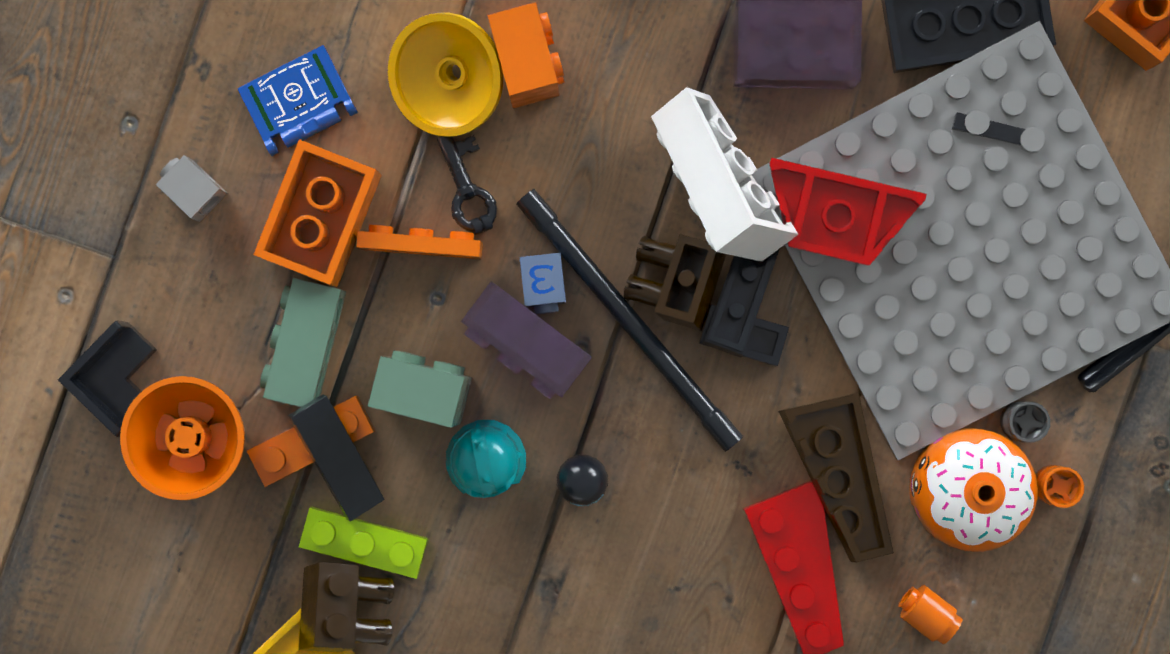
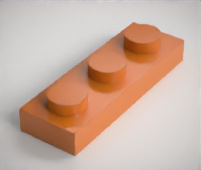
[356,225,483,260]
[247,396,376,487]

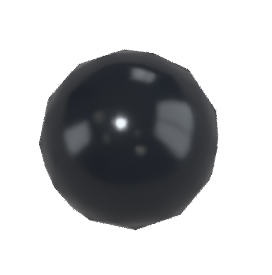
[557,455,608,506]

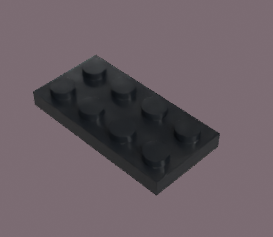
[881,0,1056,73]

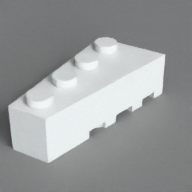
[651,87,799,261]

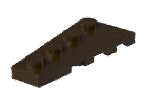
[778,393,894,563]

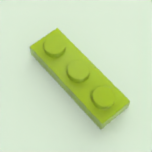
[299,507,428,579]

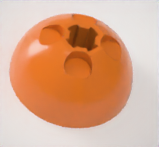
[120,376,245,500]

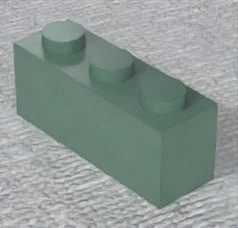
[260,278,346,407]

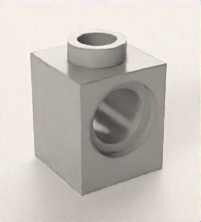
[156,155,228,222]

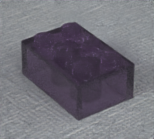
[733,0,862,89]
[461,281,592,399]

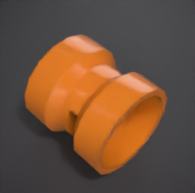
[1036,465,1084,508]

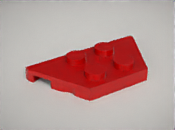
[769,157,927,266]

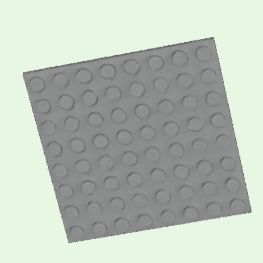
[752,21,1170,460]

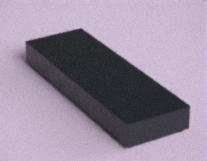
[703,248,780,358]
[288,394,385,522]

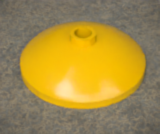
[388,12,504,137]

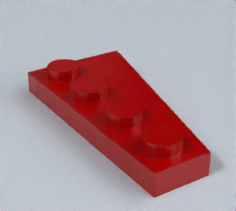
[743,481,844,654]

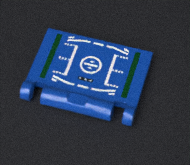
[237,45,358,156]

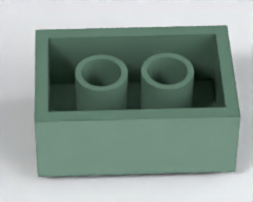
[368,350,473,428]

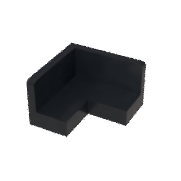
[58,321,157,437]

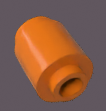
[899,585,962,644]

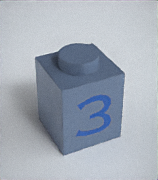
[520,253,566,314]

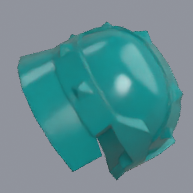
[446,420,526,498]

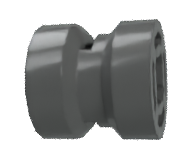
[1000,401,1050,443]

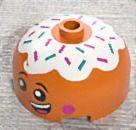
[909,428,1038,552]

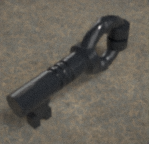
[437,135,497,235]

